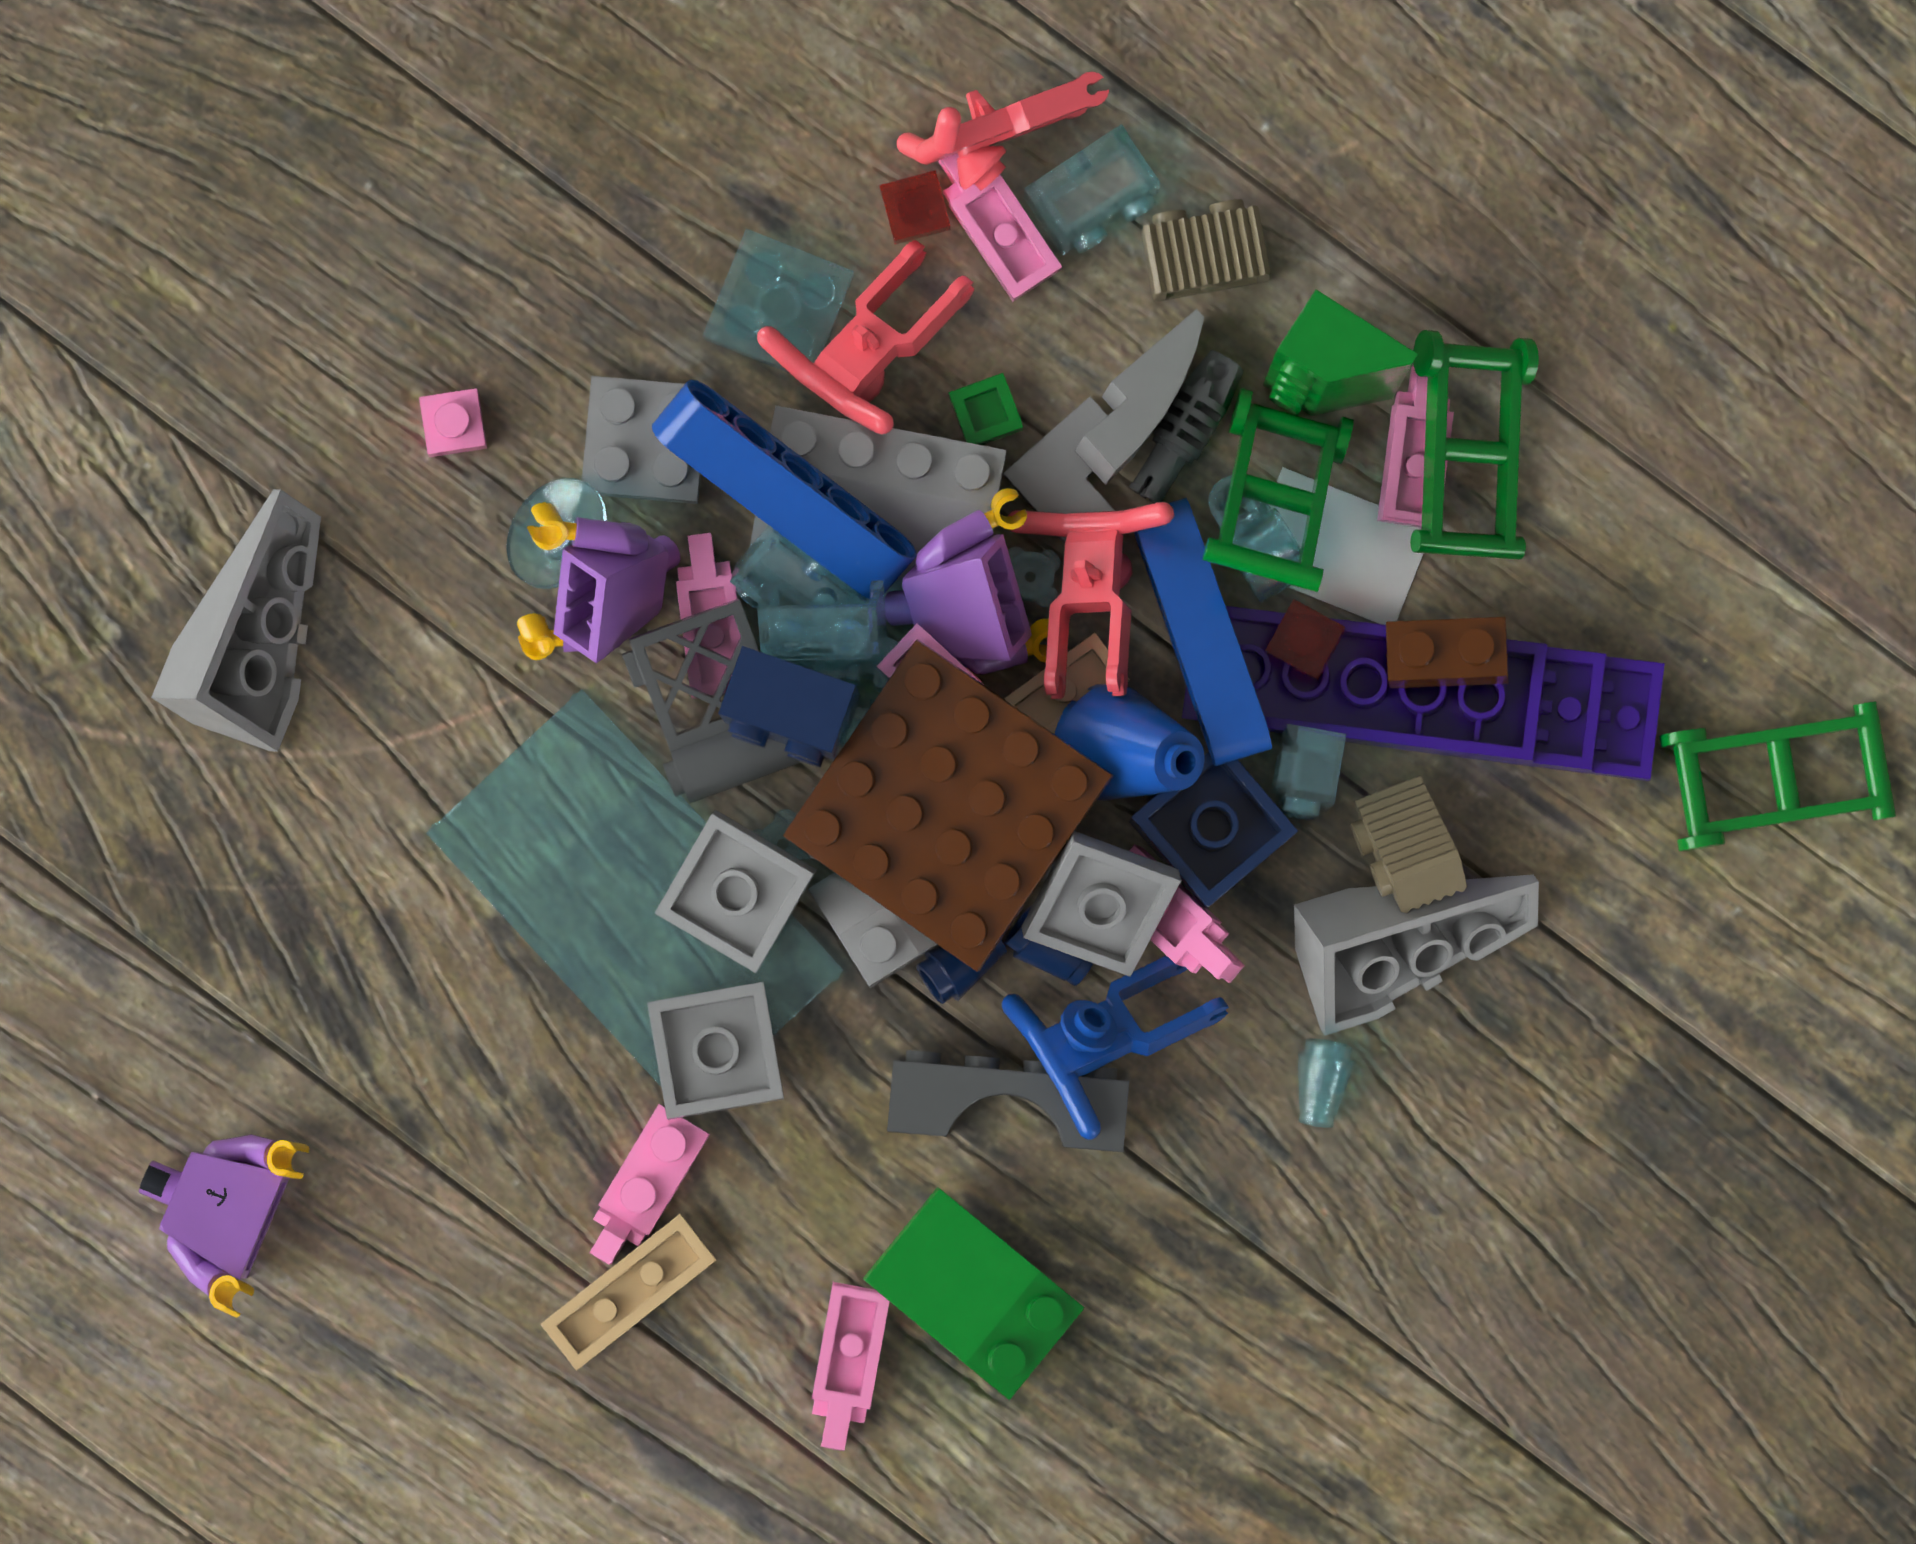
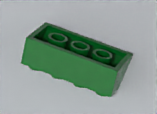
[1263,289,1418,416]

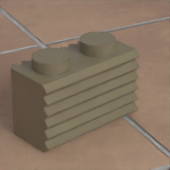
[1141,199,1271,302]
[1350,775,1467,913]

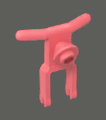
[897,72,1109,191]
[757,240,975,435]
[1007,502,1174,699]

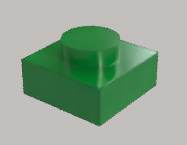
[948,373,1023,445]

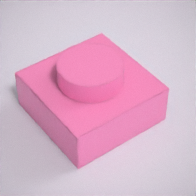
[419,388,487,457]

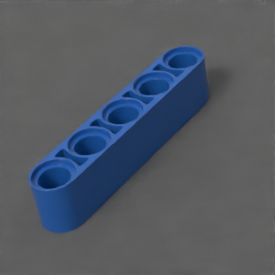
[652,380,917,601]
[1134,498,1272,766]

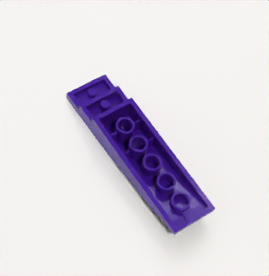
[1182,606,1665,781]

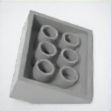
[743,405,1006,613]

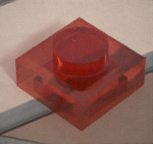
[879,170,951,245]
[1265,599,1346,681]

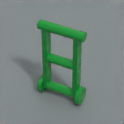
[1410,330,1539,560]
[1202,388,1354,592]
[1659,701,1896,852]

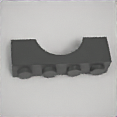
[887,1050,1129,1152]

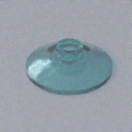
[506,478,607,589]

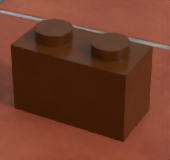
[1386,617,1509,688]

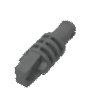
[1129,350,1244,503]

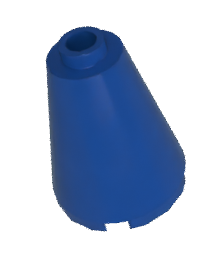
[1055,684,1205,801]

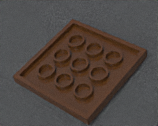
[783,640,1114,972]

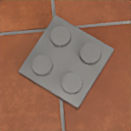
[581,376,701,504]
[655,810,817,973]
[1022,831,1181,977]
[647,982,784,1120]

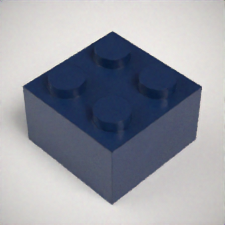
[718,646,861,768]
[1129,752,1298,909]

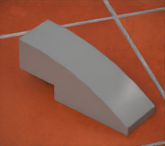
[1075,309,1204,485]

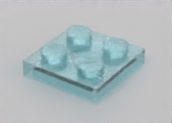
[703,228,855,373]

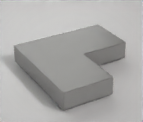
[1003,396,1115,544]

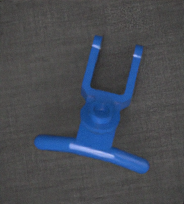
[1001,956,1229,1140]

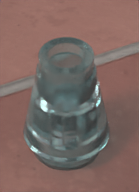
[1298,1038,1356,1128]

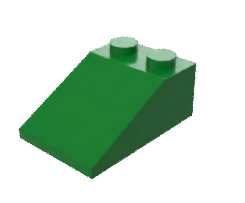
[862,1187,1085,1400]

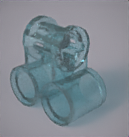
[1208,475,1301,604]

